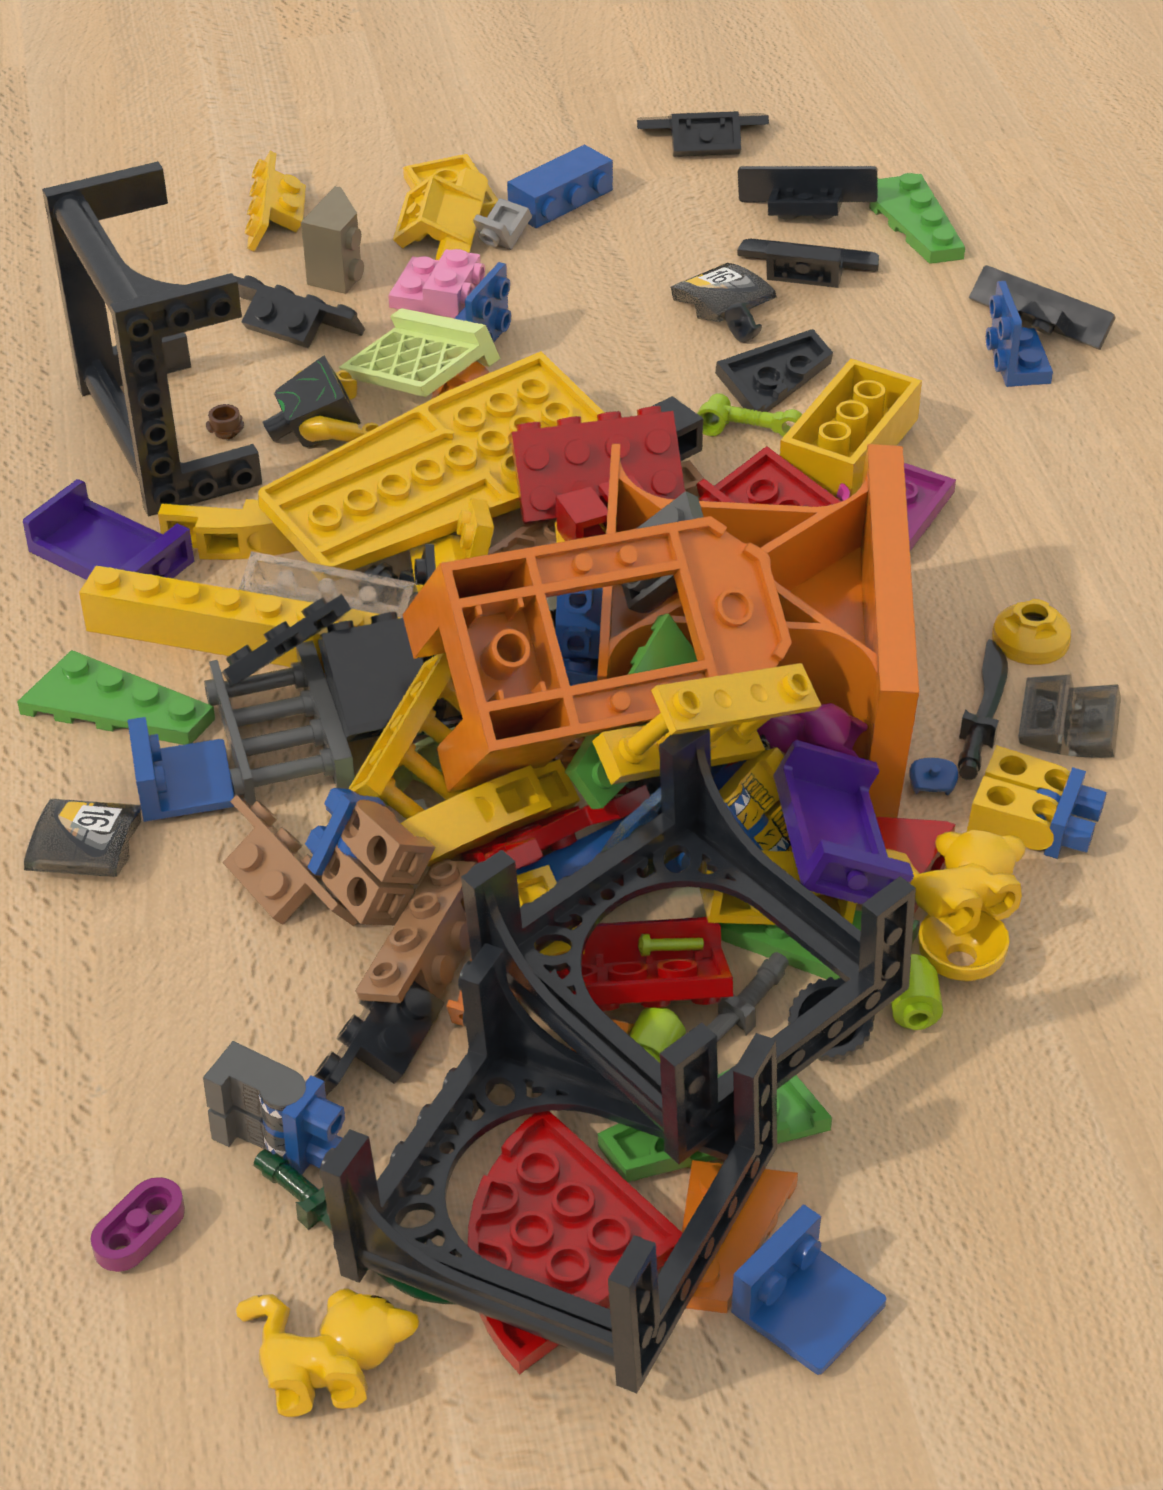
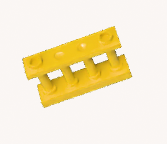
[348,653,474,867]
[592,663,821,785]

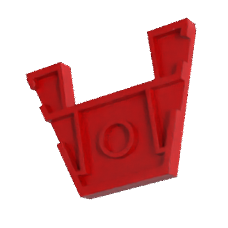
[462,785,653,869]

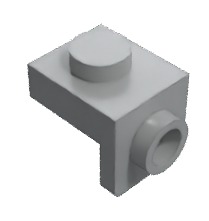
[473,198,532,250]

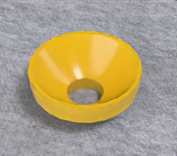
[992,599,1071,665]
[918,911,1010,981]

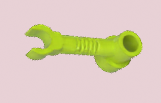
[697,393,802,437]

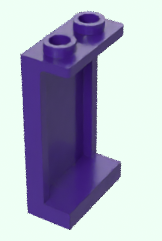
[23,479,195,580]
[773,740,914,904]

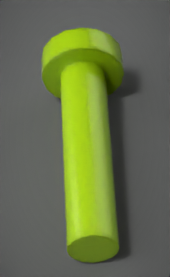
[638,934,704,956]

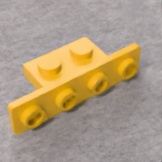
[245,150,306,252]

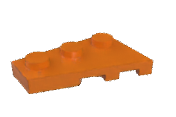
[682,1160,798,1313]

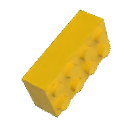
[780,358,922,500]

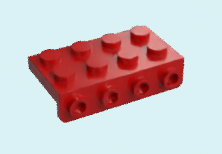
[508,406,685,524]
[696,446,841,507]
[549,917,734,1011]

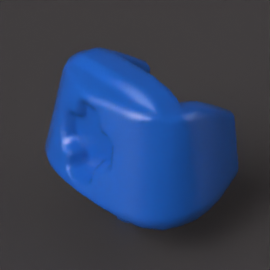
[909,758,958,795]

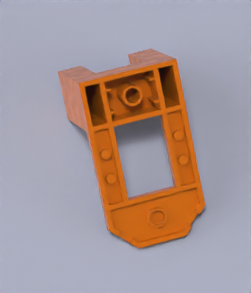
[403,516,792,792]

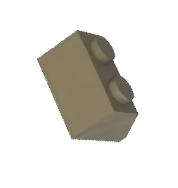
[301,186,364,294]

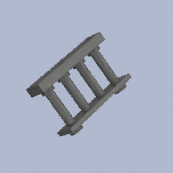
[204,640,355,806]

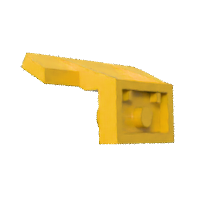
[393,167,488,260]
[409,498,494,593]

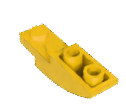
[158,499,298,560]
[400,759,581,866]

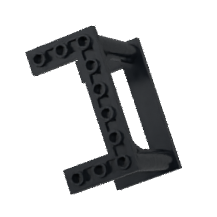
[42,161,262,517]
[461,729,916,1164]
[320,943,777,1394]

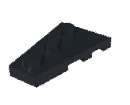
[715,329,833,412]
[222,594,352,687]

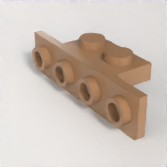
[222,795,359,926]
[355,860,477,1003]

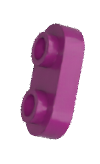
[90,1177,185,1272]

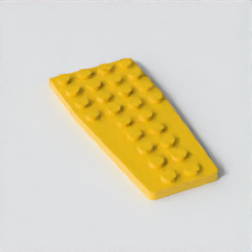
[258,351,605,579]

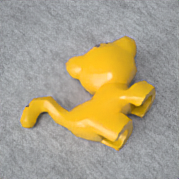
[886,830,1026,936]
[236,1288,420,1417]

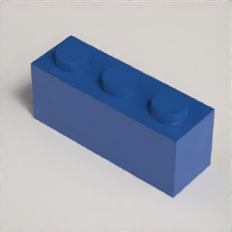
[507,144,613,228]

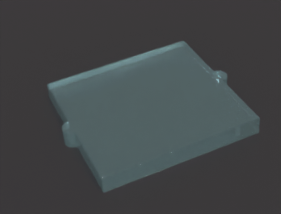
[601,787,661,852]

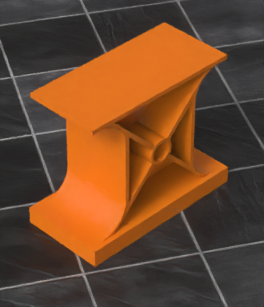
[597,444,919,818]

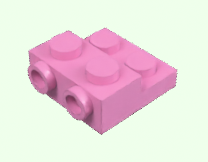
[388,249,485,318]

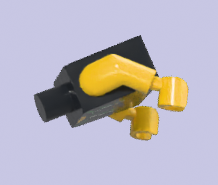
[263,355,379,447]

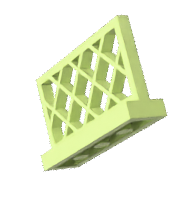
[339,308,501,397]

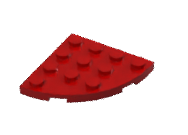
[467,1111,682,1375]

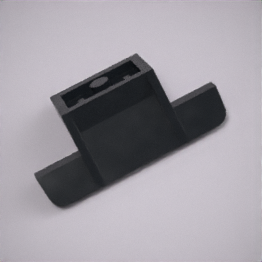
[637,111,769,157]
[737,238,879,288]

